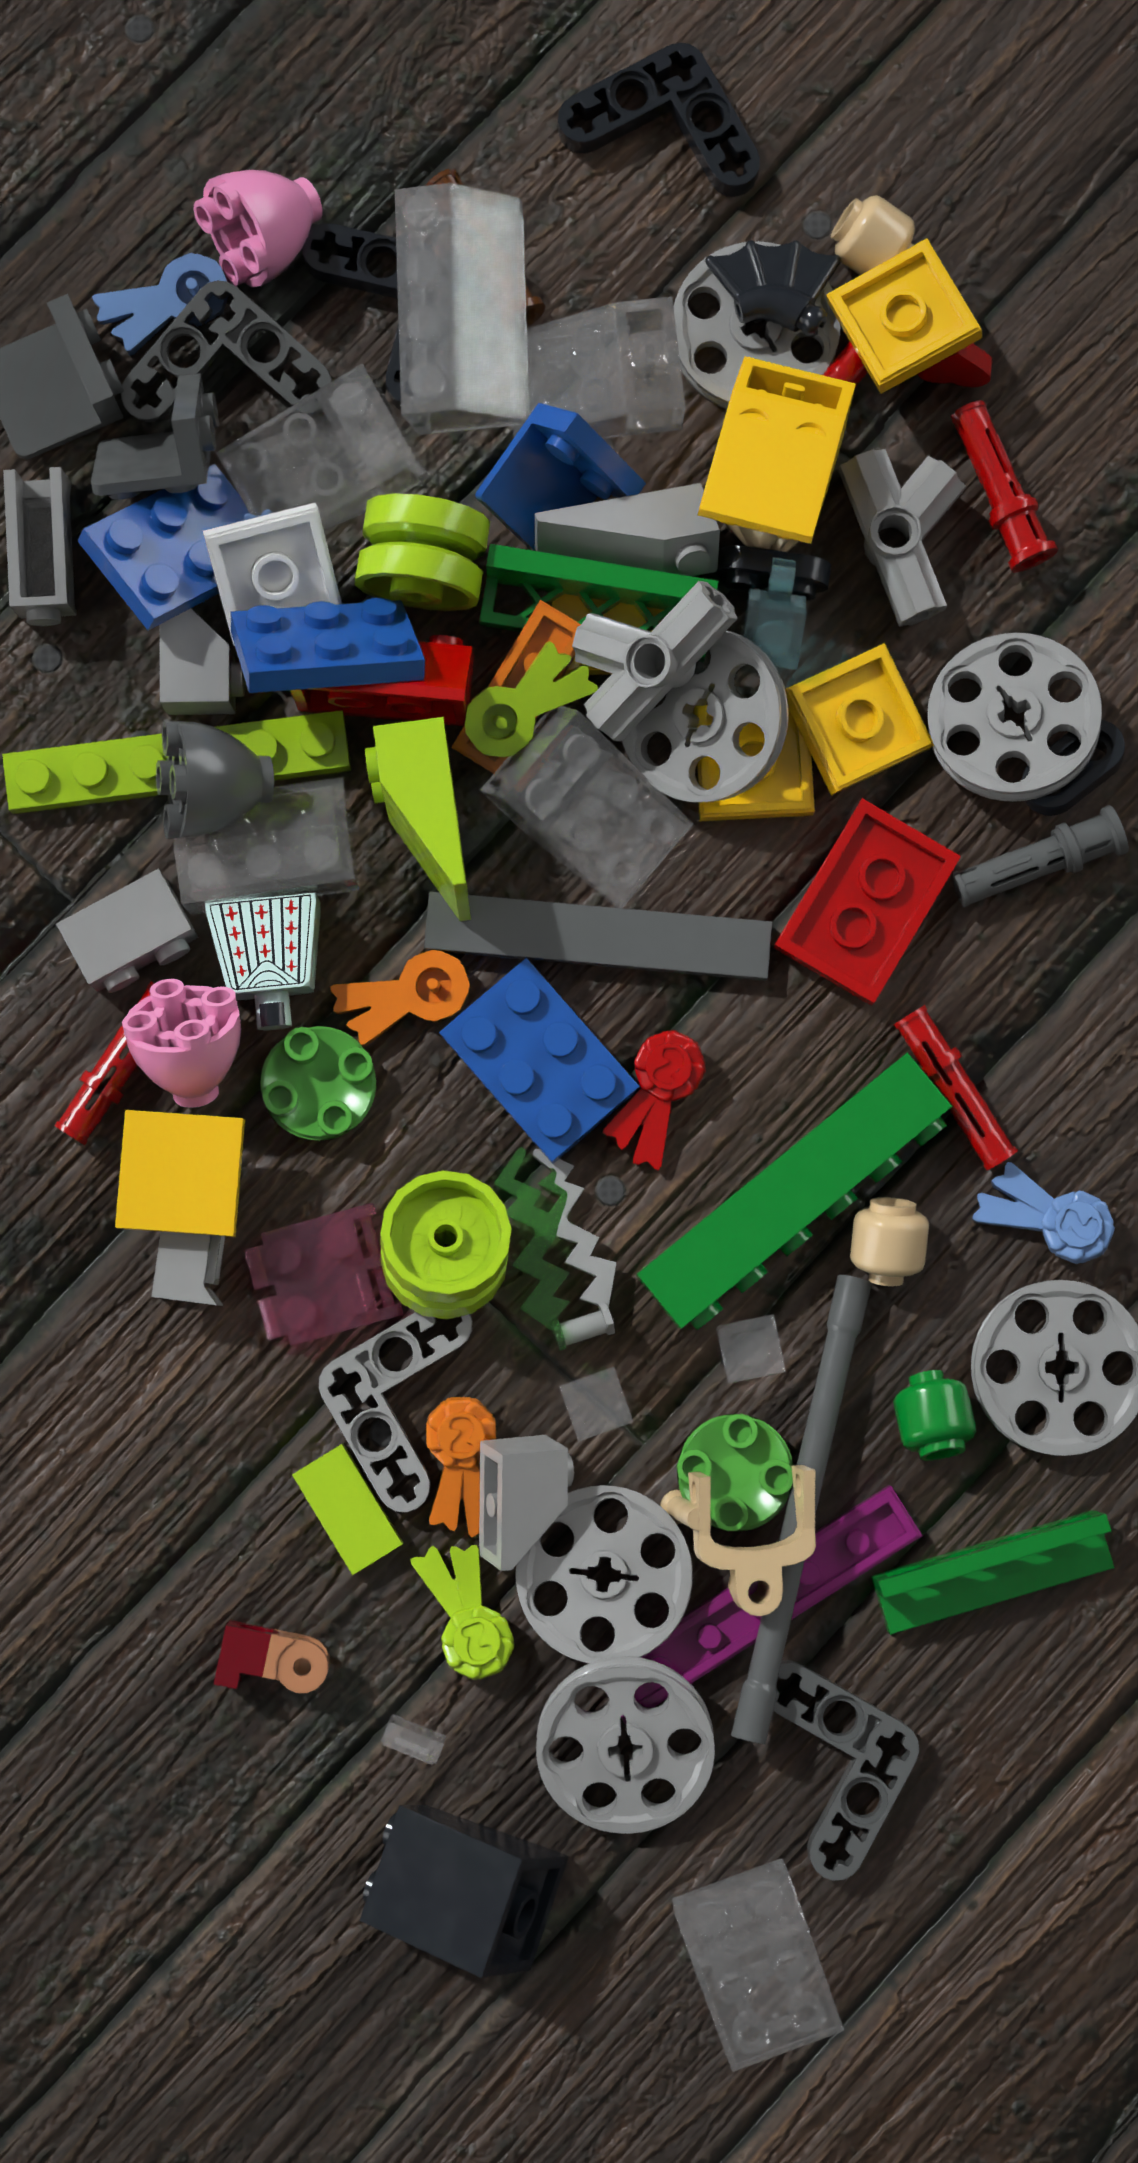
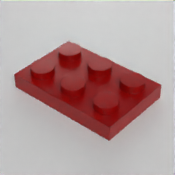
[773,798,961,1006]

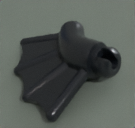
[705,240,841,337]

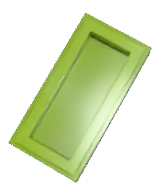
[292,1443,403,1575]

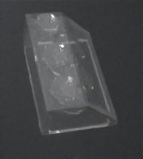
[174,777,360,915]

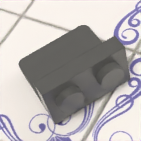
[0,293,124,460]
[91,373,219,500]

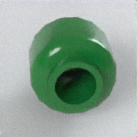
[893,1370,976,1461]

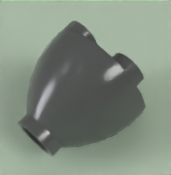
[156,721,274,839]

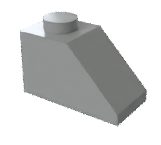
[159,608,246,715]
[479,1435,574,1571]

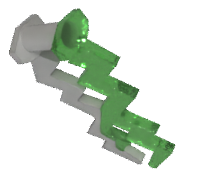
[494,1147,617,1351]

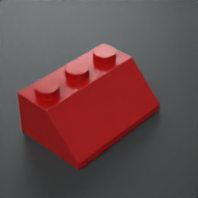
[290,635,474,726]

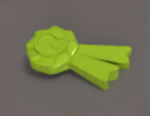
[464,641,598,757]
[410,1545,515,1680]

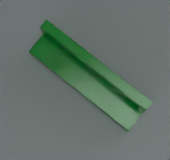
[479,544,718,662]
[871,1510,1114,1634]

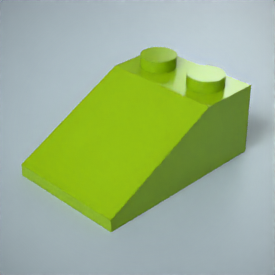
[365,717,471,921]

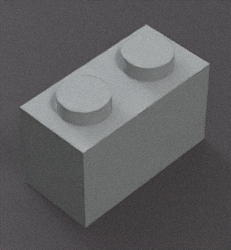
[56,868,198,993]

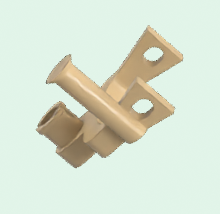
[660,1465,816,1616]

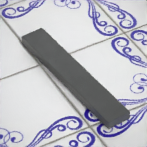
[424,891,772,981]

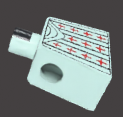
[205,893,321,1030]

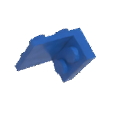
[475,403,646,551]

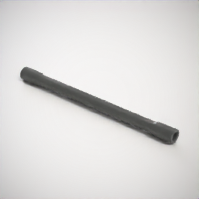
[731,1275,872,1745]

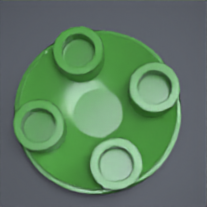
[261,1026,376,1140]
[677,1414,793,1532]

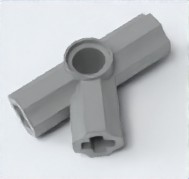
[838,449,966,627]
[572,581,738,741]

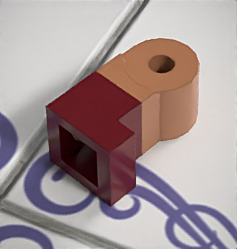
[213,1620,330,1693]

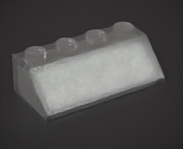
[395,183,529,435]

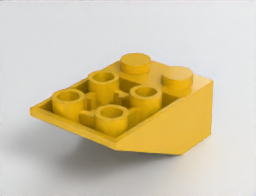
[698,356,856,544]

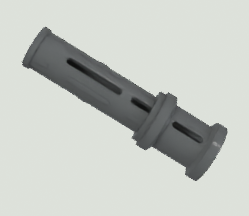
[951,805,1129,908]

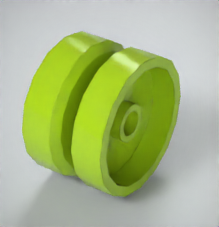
[354,493,490,611]
[380,1170,511,1319]

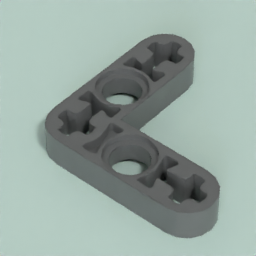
[121,280,334,422]
[773,1660,919,1881]

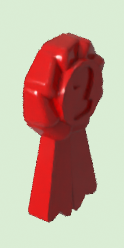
[603,1030,706,1170]

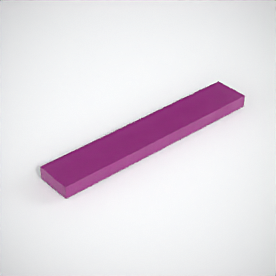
[605,1485,923,1725]

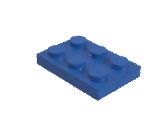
[78,464,256,631]
[230,598,425,693]
[439,958,640,1164]

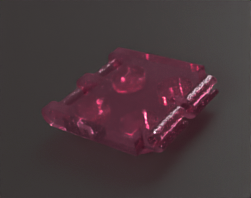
[244,1203,404,1346]

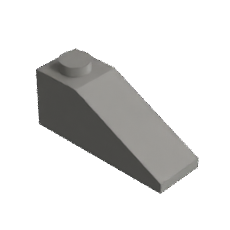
[535,483,720,576]

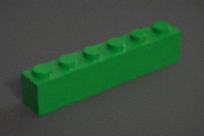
[635,1052,952,1331]

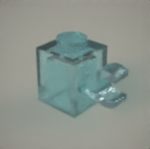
[742,557,807,670]

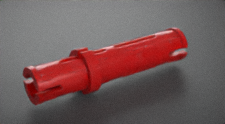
[54,981,163,1146]
[893,1005,1018,1171]

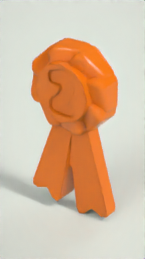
[330,950,470,1046]
[426,1397,496,1537]

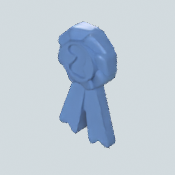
[92,253,228,356]
[972,1162,1115,1264]

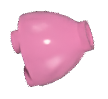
[194,170,322,287]
[122,979,241,1108]

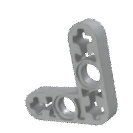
[319,1312,473,1512]

